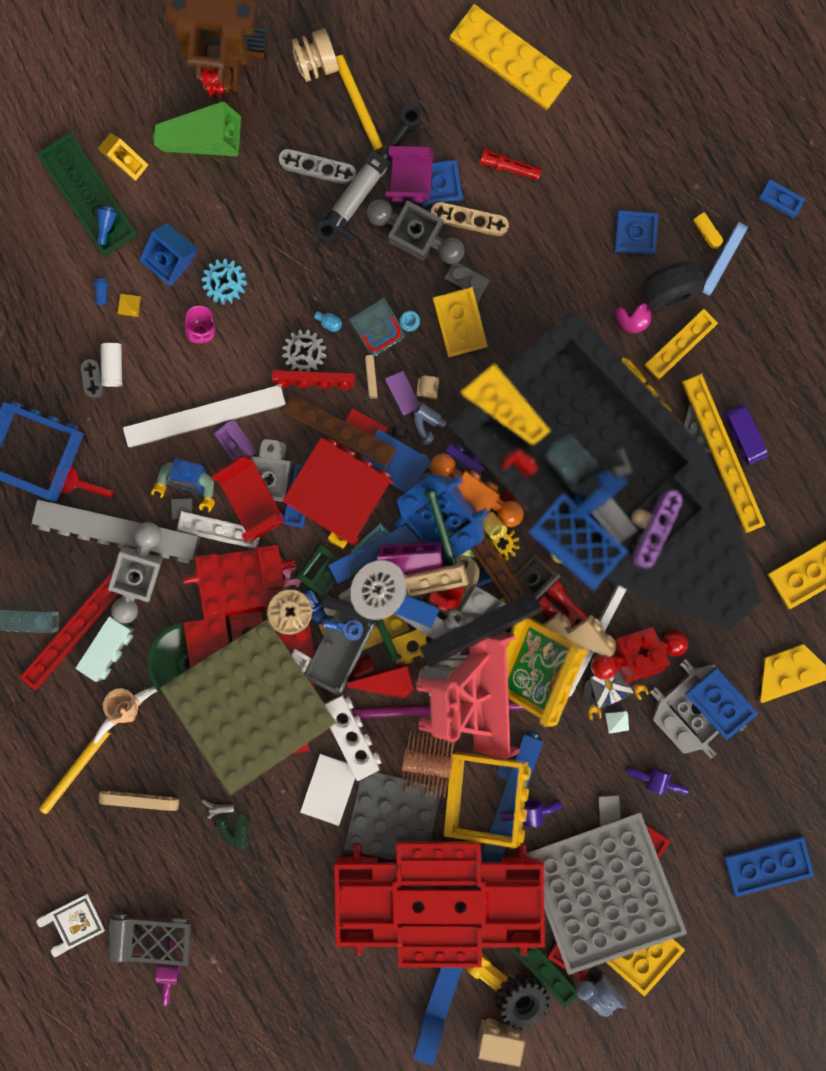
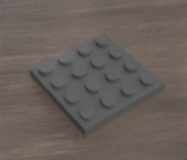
[344,771,443,862]

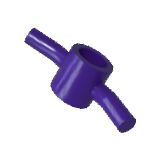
[627,767,689,795]
[501,799,563,828]

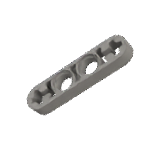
[279,149,356,185]

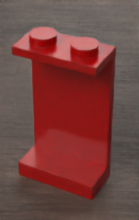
[211,455,286,542]

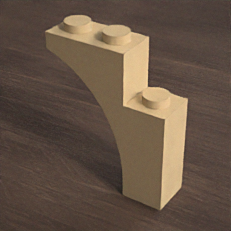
[543,612,617,657]

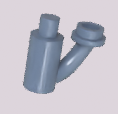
[414,402,446,446]

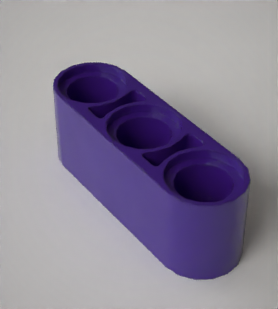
[724,403,768,465]

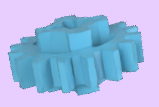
[202,259,247,305]

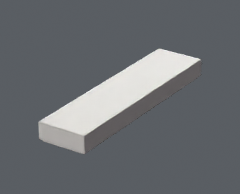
[177,511,260,549]

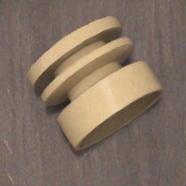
[291,28,339,82]
[266,590,312,635]

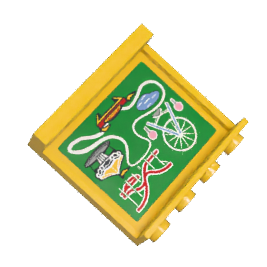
[506,617,588,727]

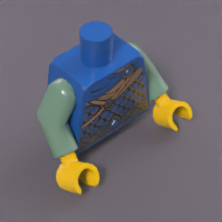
[151,458,215,512]

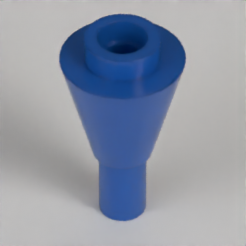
[97,206,117,245]

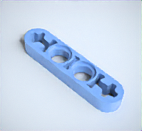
[702,222,748,296]

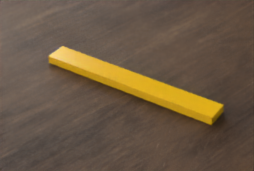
[682,374,765,533]

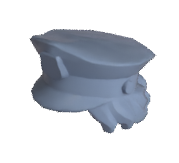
[577,973,627,1017]

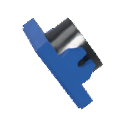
[574,471,627,519]

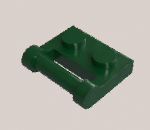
[294,543,340,597]

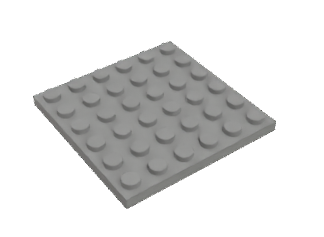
[526,812,687,975]

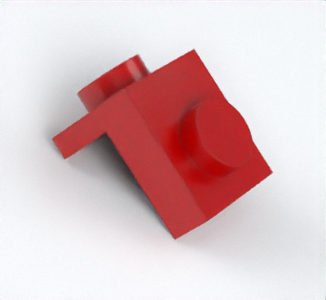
[501,450,538,478]
[429,586,465,610]

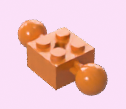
[430,453,524,527]

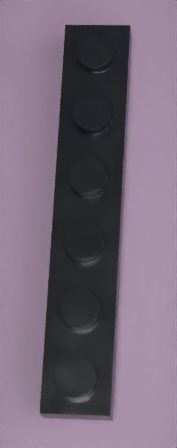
[420,591,542,667]

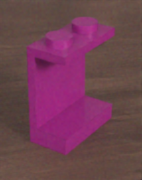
[385,146,434,204]

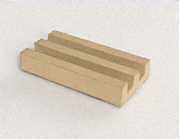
[365,355,378,399]

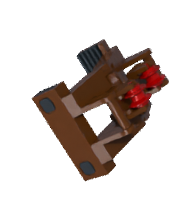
[165,0,267,98]

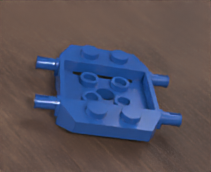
[393,473,490,562]

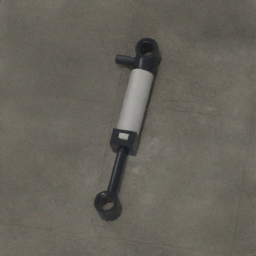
[316,105,421,245]

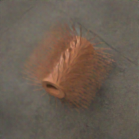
[401,730,454,798]

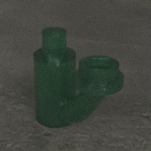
[214,815,249,850]

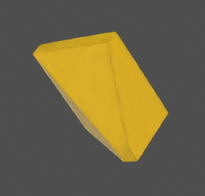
[118,294,141,317]

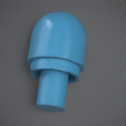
[314,311,342,332]

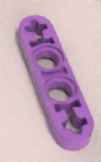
[633,491,682,567]

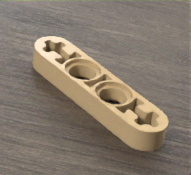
[431,202,509,236]
[98,791,179,811]

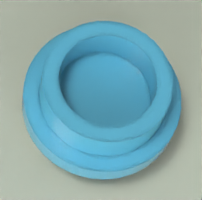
[400,311,420,332]

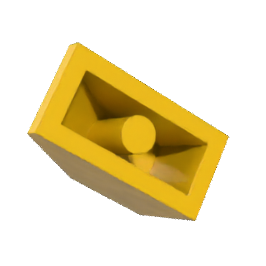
[98,133,148,181]

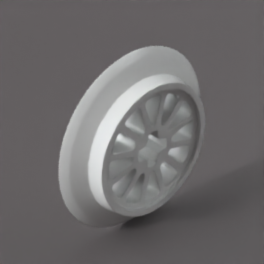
[350,560,406,619]

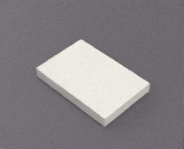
[300,753,355,826]

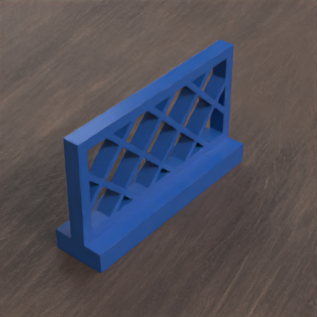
[528,494,628,590]

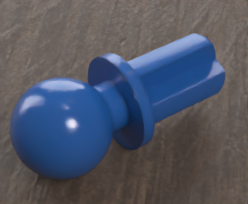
[302,589,327,624]

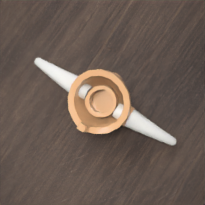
[94,687,157,744]

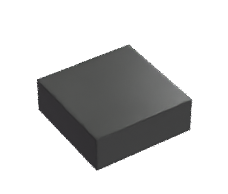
[171,498,193,520]

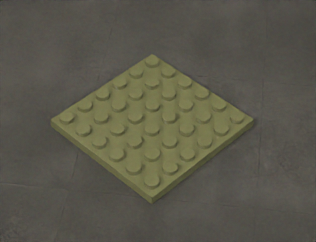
[160,620,337,795]

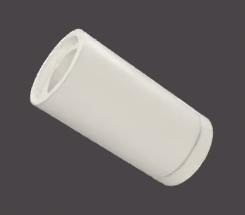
[101,343,122,387]

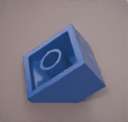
[139,223,198,286]

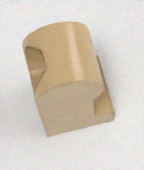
[416,376,439,399]

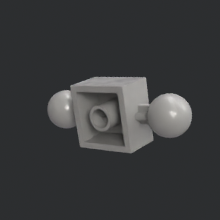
[108,522,163,624]

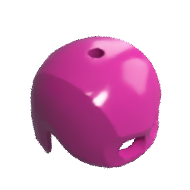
[615,302,651,333]
[184,306,215,343]

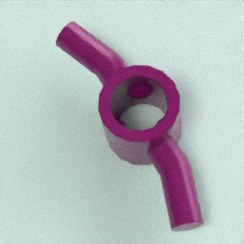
[156,940,180,1006]

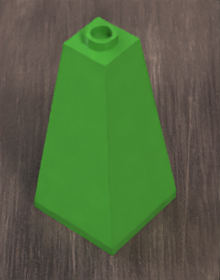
[153,102,241,156]

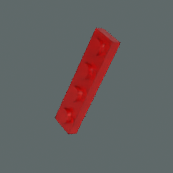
[272,370,355,390]

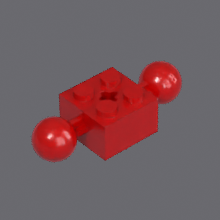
[591,627,688,684]

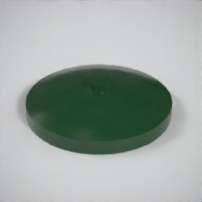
[147,622,190,699]

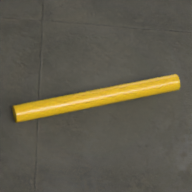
[336,55,384,152]
[39,730,110,814]

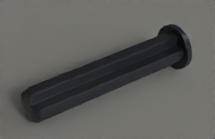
[322,595,382,626]

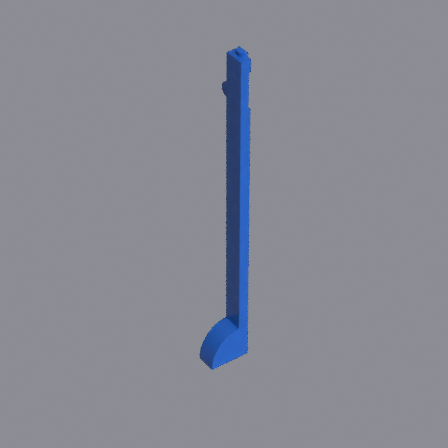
[413,731,543,1065]

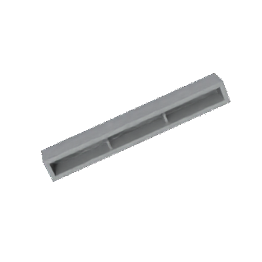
[32,500,201,563]

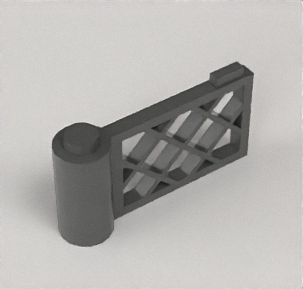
[108,912,191,966]

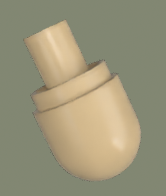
[632,509,661,529]

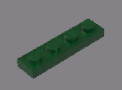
[509,947,577,1008]

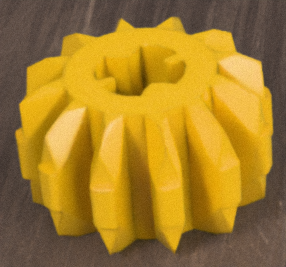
[491,527,519,561]

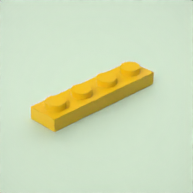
[644,309,718,380]

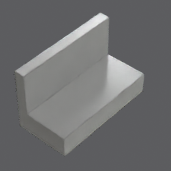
[592,497,638,544]

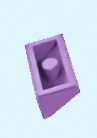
[385,371,419,417]
[214,420,257,460]

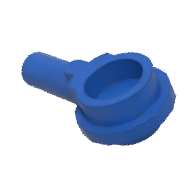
[322,619,363,640]

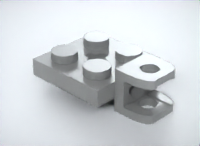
[252,439,293,502]

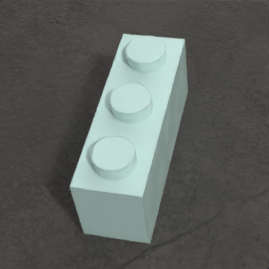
[75,616,134,682]

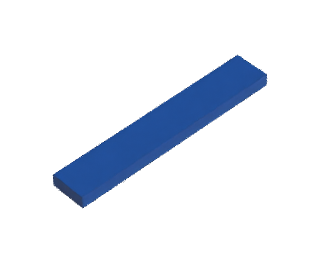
[328,523,421,584]

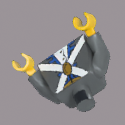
[583,661,649,720]

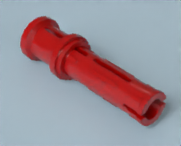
[479,147,542,181]

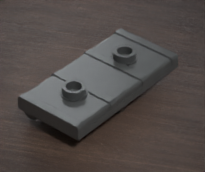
[305,611,376,696]

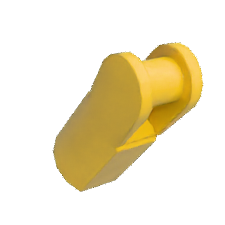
[693,212,723,249]

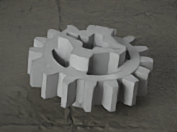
[282,330,327,372]

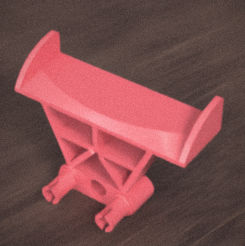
[416,632,520,760]

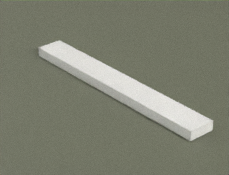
[123,386,286,448]

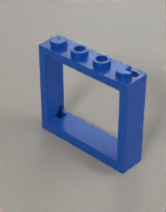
[0,401,84,502]

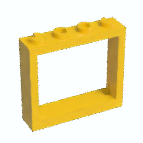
[444,752,531,848]

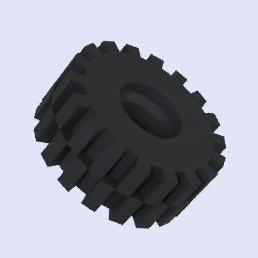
[495,973,551,1031]

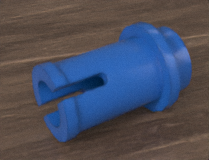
[93,279,109,305]

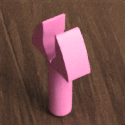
[283,567,301,591]

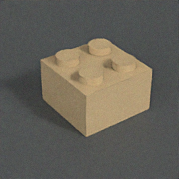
[477,1018,525,1067]

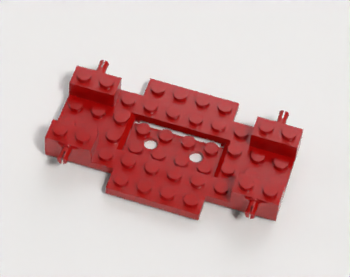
[183,545,317,754]
[334,842,545,968]

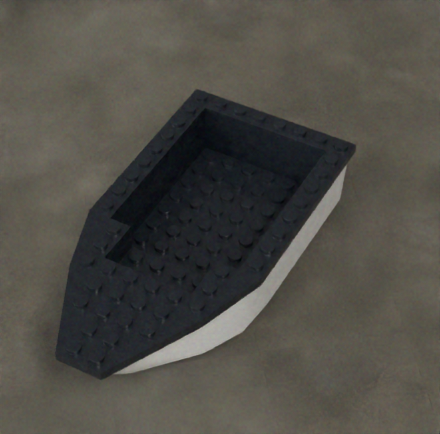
[448,308,761,630]

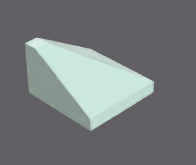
[605,710,629,734]

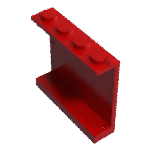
[282,438,394,545]

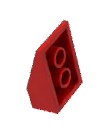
[347,664,414,698]

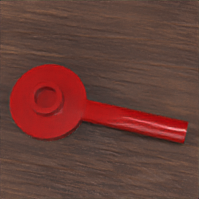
[50,466,114,498]

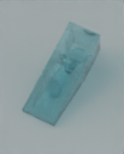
[0,610,59,633]

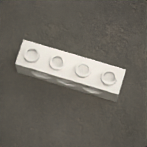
[324,694,382,781]

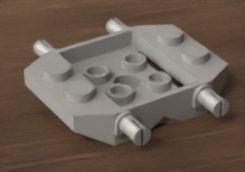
[649,659,747,759]

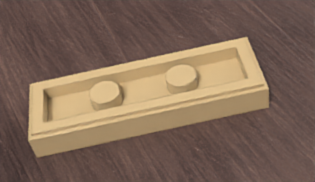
[404,563,469,597]

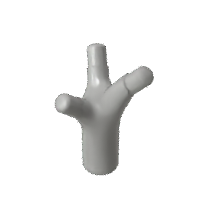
[202,799,234,819]

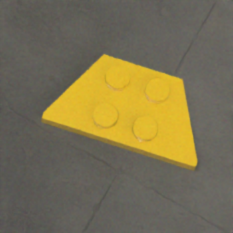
[759,644,826,703]

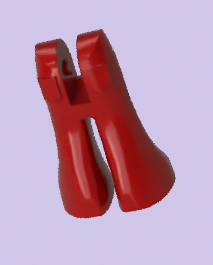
[537,580,588,628]

